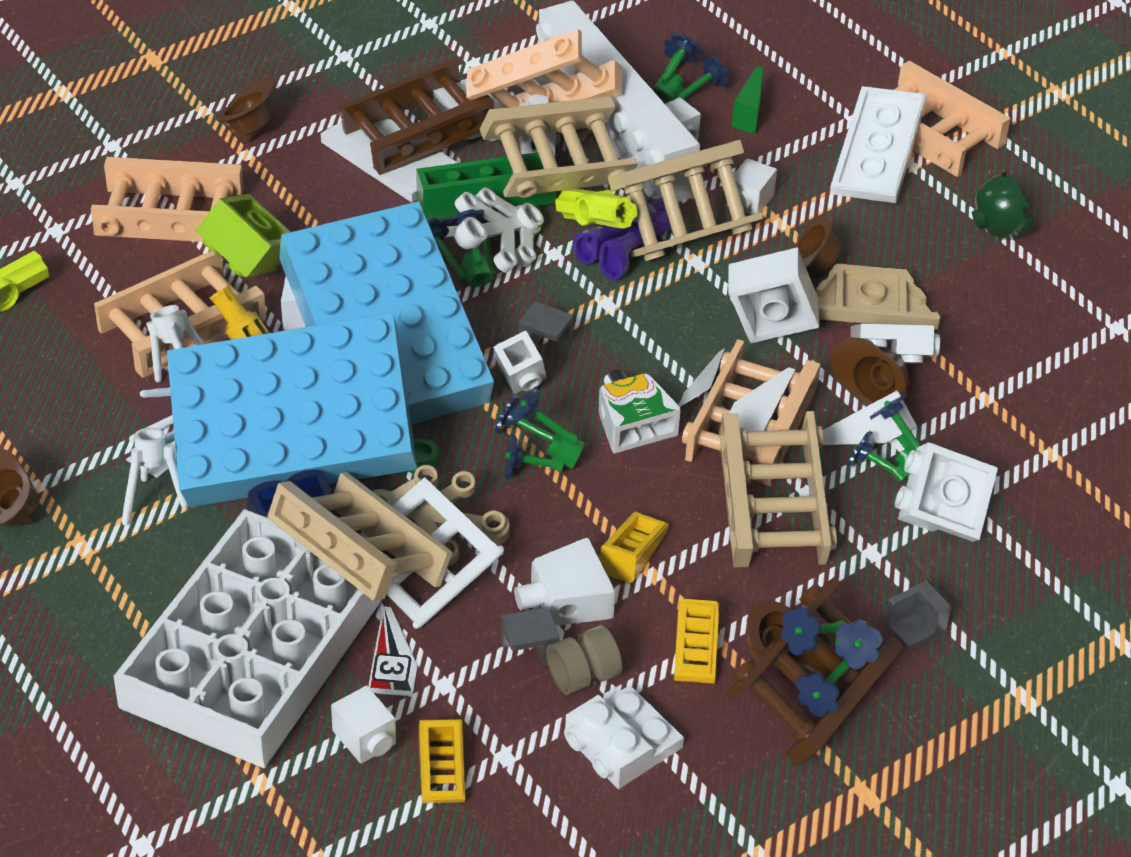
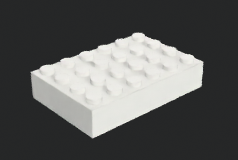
[113,509,382,768]

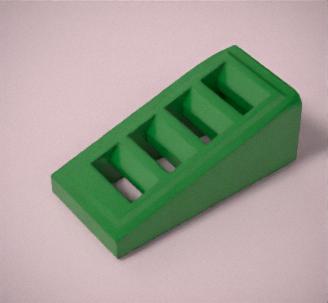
[731,66,764,133]

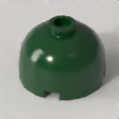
[971,170,1035,240]

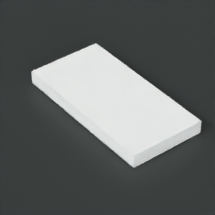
[830,86,926,203]
[321,118,458,203]

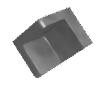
[518,301,573,347]
[883,580,951,650]
[501,607,559,666]

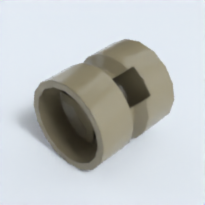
[546,625,622,695]

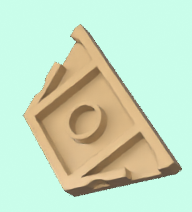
[816,264,940,330]

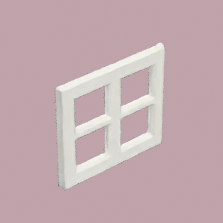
[360,477,504,629]

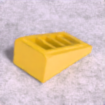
[599,512,669,583]
[674,599,719,684]
[418,719,465,803]

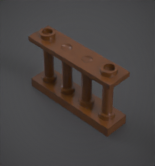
[339,59,494,175]
[726,577,904,765]

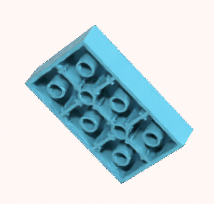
[279,201,494,424]
[167,313,417,507]

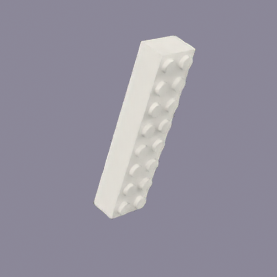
[536,1,700,202]

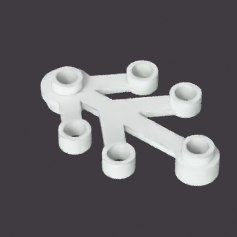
[454,187,544,273]

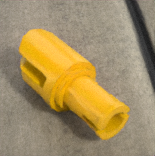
[209,285,270,340]

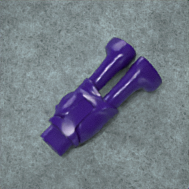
[573,197,681,280]

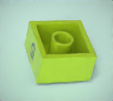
[195,194,290,278]

